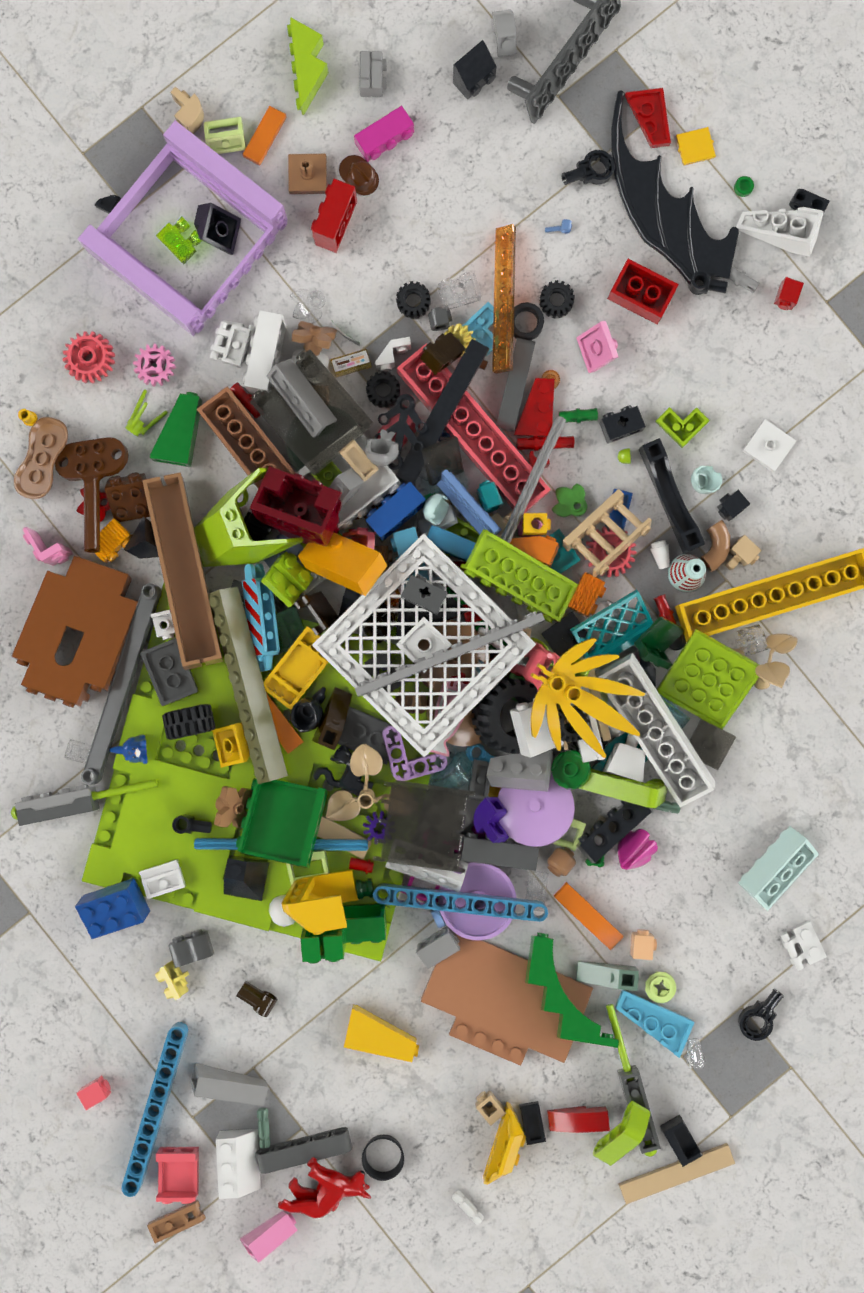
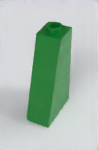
[150,392,202,467]

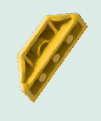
[483,1102,526,1185]

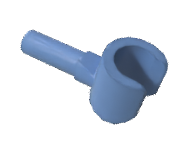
[545,219,572,234]

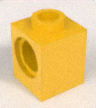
[522,513,551,535]

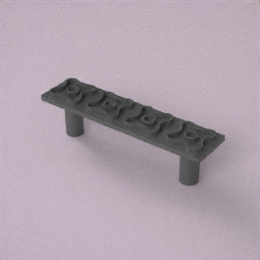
[507,0,621,124]

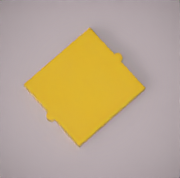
[676,127,716,166]

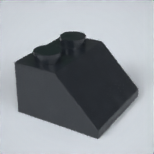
[453,40,497,100]

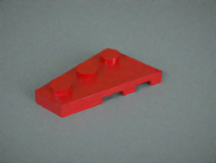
[625,88,671,148]
[514,378,555,437]

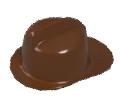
[339,155,379,196]

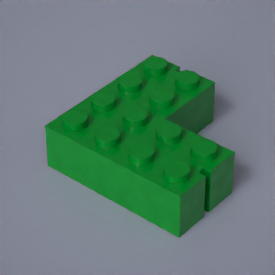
[300,903,387,964]

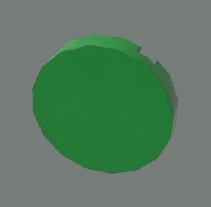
[551,750,591,790]

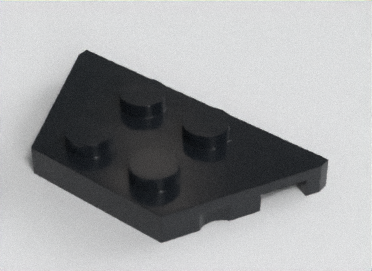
[396,584,466,636]

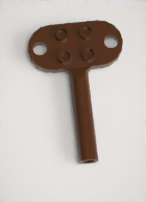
[55,437,129,553]

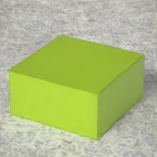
[311,458,342,487]

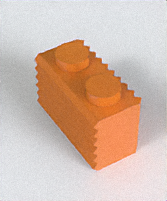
[567,572,606,617]

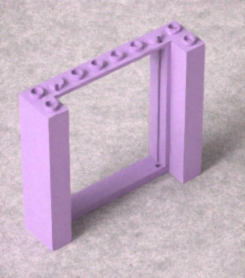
[78,120,288,336]

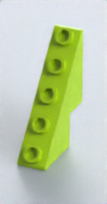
[287,17,329,115]

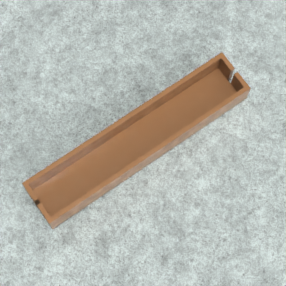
[142,472,224,670]

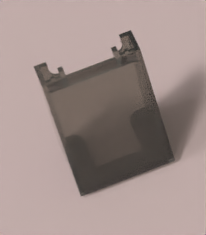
[250,349,374,476]

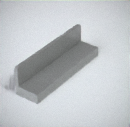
[267,359,337,438]

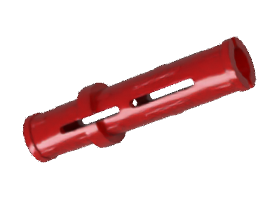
[516,436,575,451]

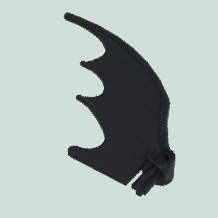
[611,90,739,295]

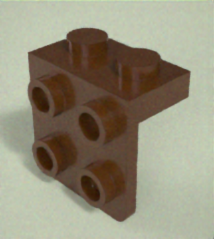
[104,472,150,522]

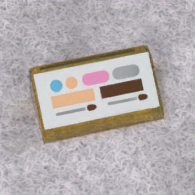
[330,349,372,378]

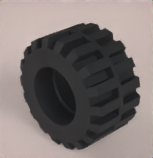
[162,704,216,740]

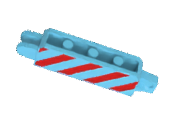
[242,564,280,672]

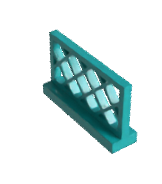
[570,589,653,669]

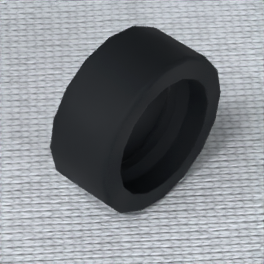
[508,302,544,341]

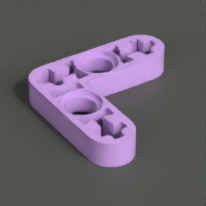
[382,725,448,781]

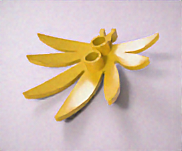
[530,638,645,758]

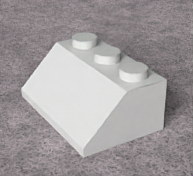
[216,1129,261,1199]

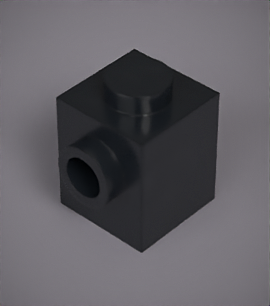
[717,489,750,521]

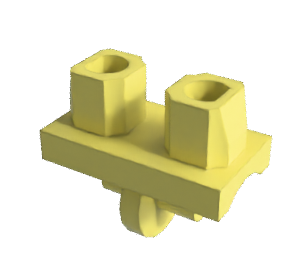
[155,960,189,1000]

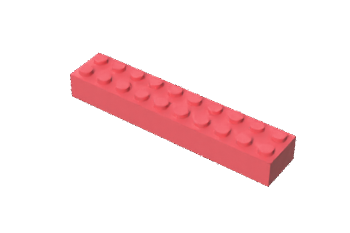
[397,343,551,514]

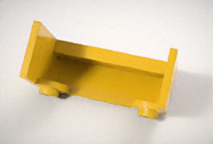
[281,869,358,935]

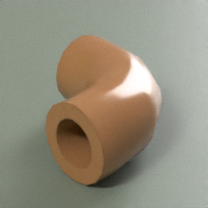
[701,520,731,572]

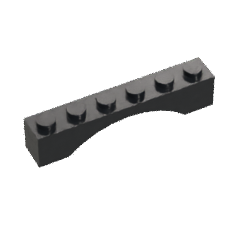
[639,438,705,554]

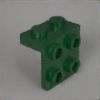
[634,617,684,670]

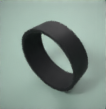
[361,1134,404,1181]

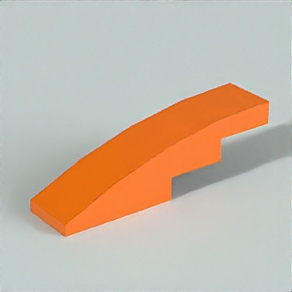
[554,882,624,950]

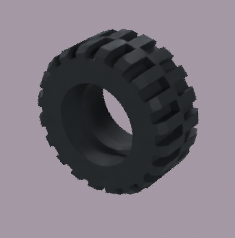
[472,678,538,754]

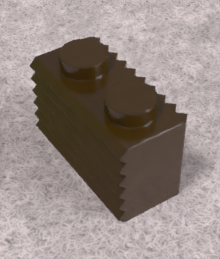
[420,332,466,375]

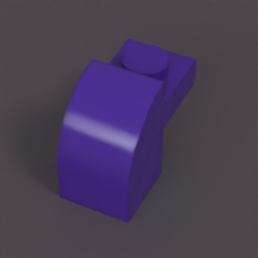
[474,797,509,843]

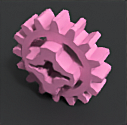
[133,344,176,387]

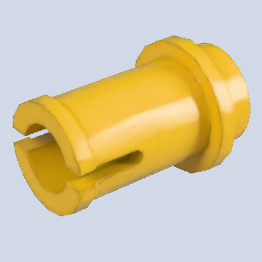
[18,408,38,426]

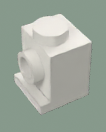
[151,610,175,640]

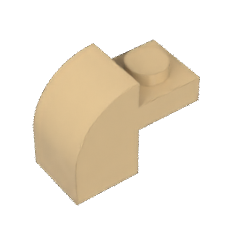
[170,87,204,134]

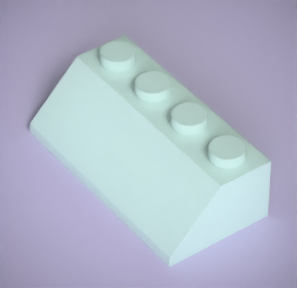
[738,826,819,911]

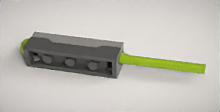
[11,779,158,826]
[606,1004,661,1157]

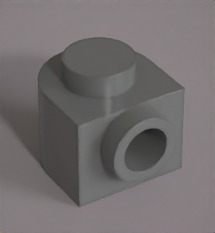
[428,307,452,331]

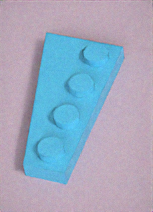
[615,990,695,1058]

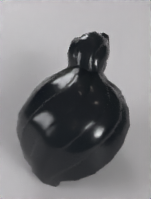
[290,687,326,733]

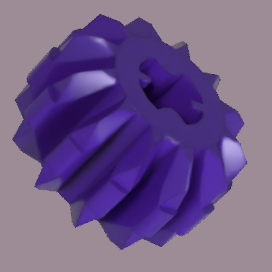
[363,811,396,844]

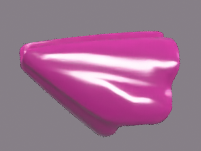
[617,829,658,870]

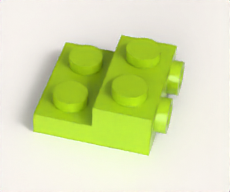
[261,551,314,608]

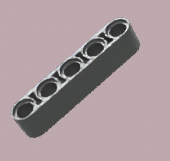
[496,337,536,432]
[255,1127,353,1174]

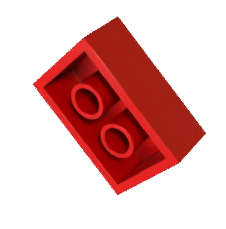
[311,178,357,253]
[607,258,679,325]

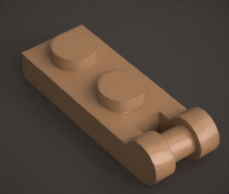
[147,1199,206,1243]

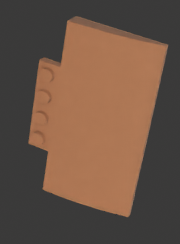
[421,933,593,1066]

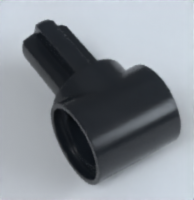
[172,814,212,834]

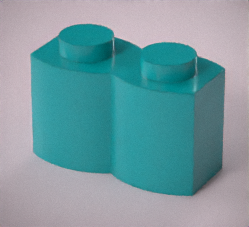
[476,480,503,514]

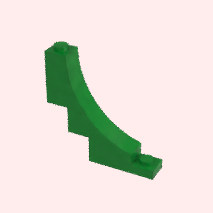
[525,932,619,1048]

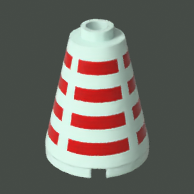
[668,554,706,592]

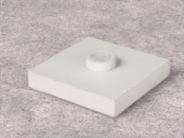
[742,419,796,473]

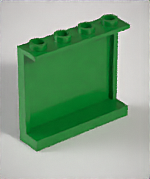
[236,778,328,869]

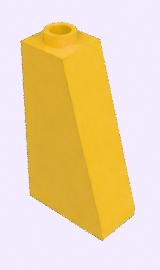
[343,1004,419,1062]

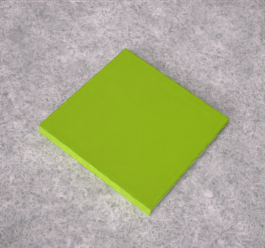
[656,629,759,730]

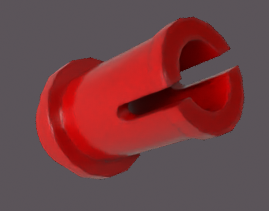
[349,857,374,875]

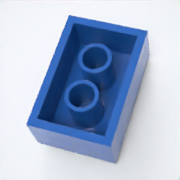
[366,482,426,542]
[75,878,150,939]

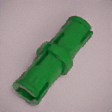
[558,408,598,424]

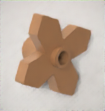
[292,321,337,356]
[214,786,253,828]

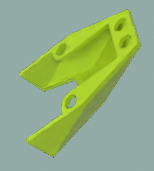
[194,468,303,567]

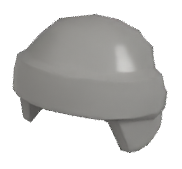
[365,429,399,466]

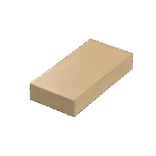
[339,439,379,482]

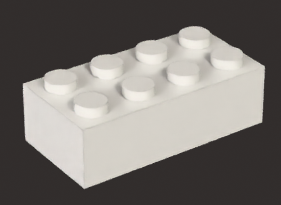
[242,310,287,399]

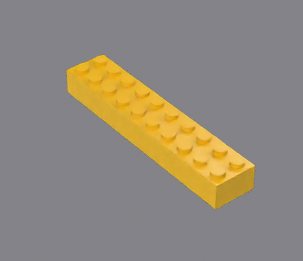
[675,548,864,642]

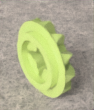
[645,971,676,1003]

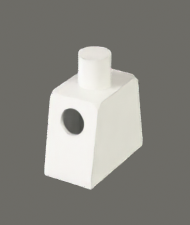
[603,734,646,782]

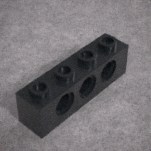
[576,800,652,863]

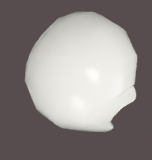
[269,895,295,927]

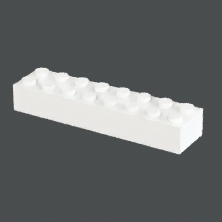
[597,653,715,807]

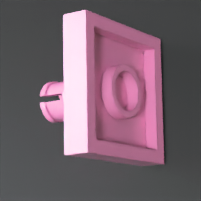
[576,321,618,373]

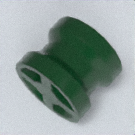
[356,878,374,899]

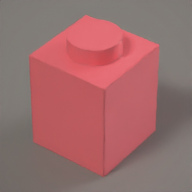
[76,1076,111,1110]

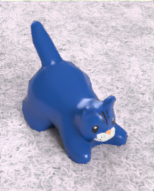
[109,735,147,764]

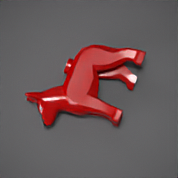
[278,1157,371,1219]

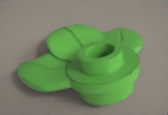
[552,483,587,517]

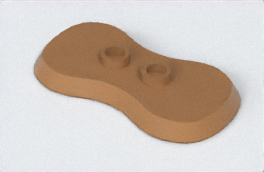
[14,417,68,499]

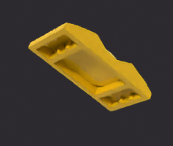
[263,625,328,710]

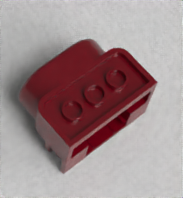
[250,466,342,546]

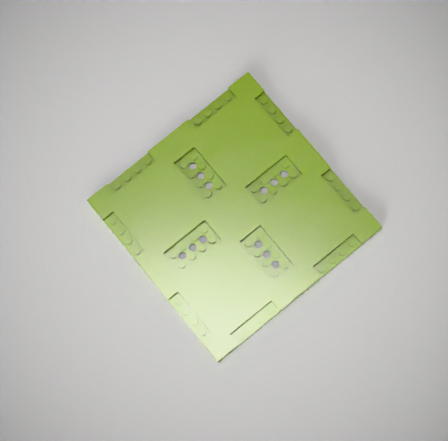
[82,583,434,962]

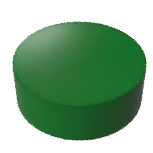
[734,176,754,197]

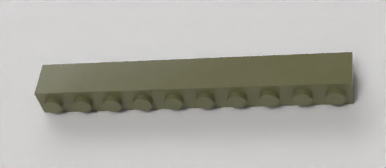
[208,587,288,784]

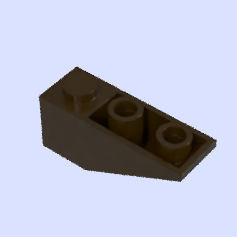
[312,687,353,750]

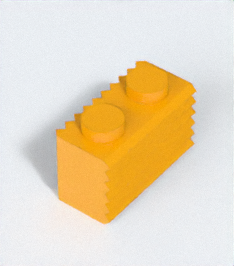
[95,518,132,563]

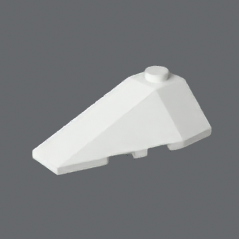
[736,207,823,257]

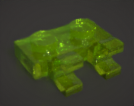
[156,216,202,265]

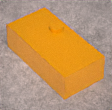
[298,533,388,596]

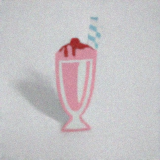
[430,660,484,757]

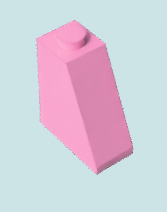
[240,1211,297,1263]

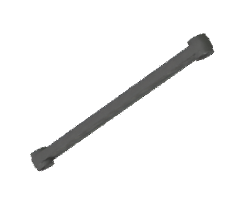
[81,583,162,785]

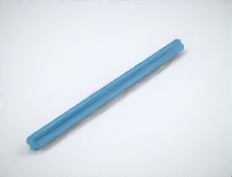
[194,838,368,851]

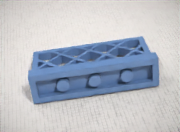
[436,469,502,535]

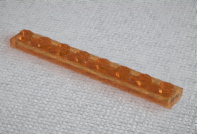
[492,224,516,374]

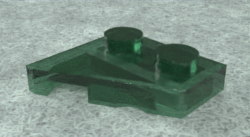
[275,606,305,656]

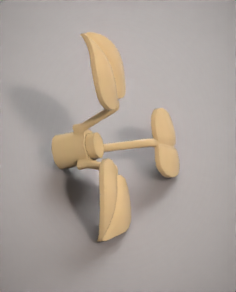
[733,634,797,690]
[326,744,418,821]

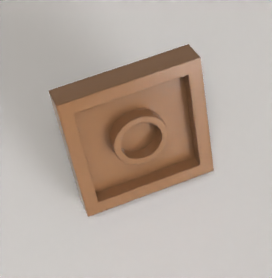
[288,154,327,194]

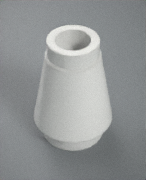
[650,540,670,569]

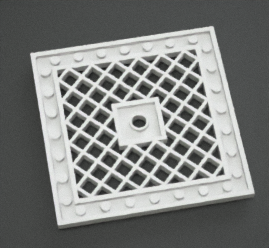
[312,533,536,757]

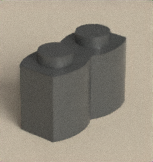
[168,929,214,968]

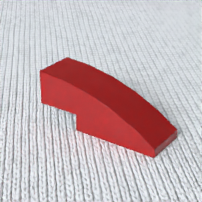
[547,1106,610,1133]

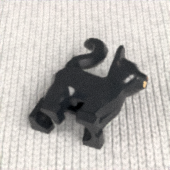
[313,745,374,796]

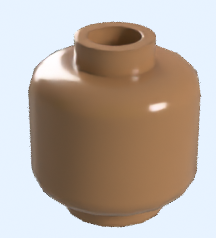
[547,847,576,877]

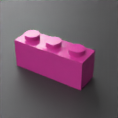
[354,105,414,162]

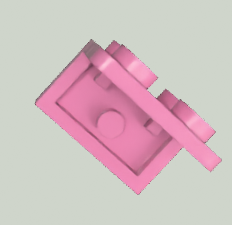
[23,527,73,566]

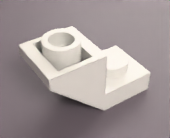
[375,337,411,372]

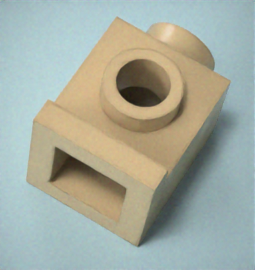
[475,1091,506,1126]

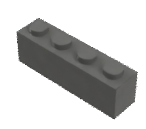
[457,832,539,871]

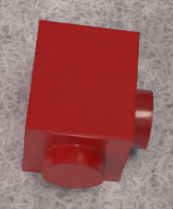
[774,277,804,310]

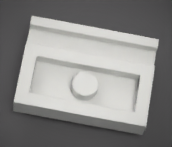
[139,859,186,899]

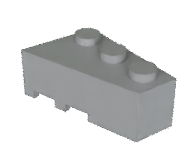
[487,749,554,792]

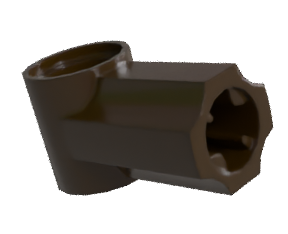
[236,981,278,1017]

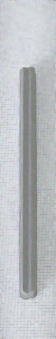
[501,416,566,543]

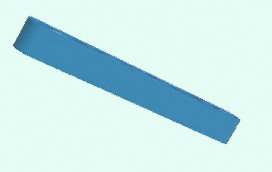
[373,883,548,922]
[121,1022,189,1197]

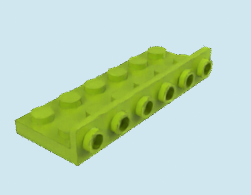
[460,529,579,623]

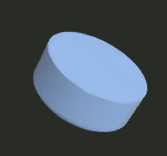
[431,910,446,928]

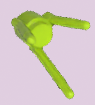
[125,390,168,437]

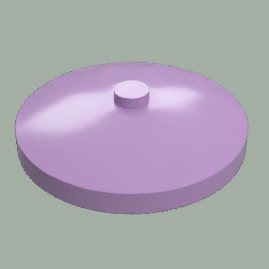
[498,772,575,847]
[439,862,516,940]

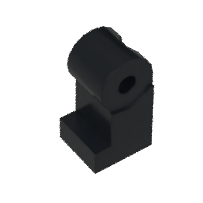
[789,189,830,214]

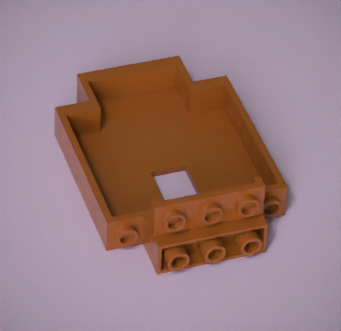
[11,556,138,708]

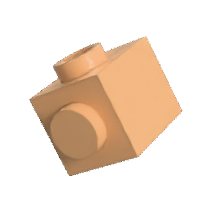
[630,929,657,960]

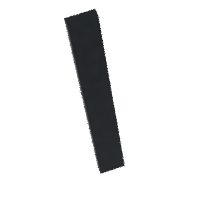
[396,339,489,485]

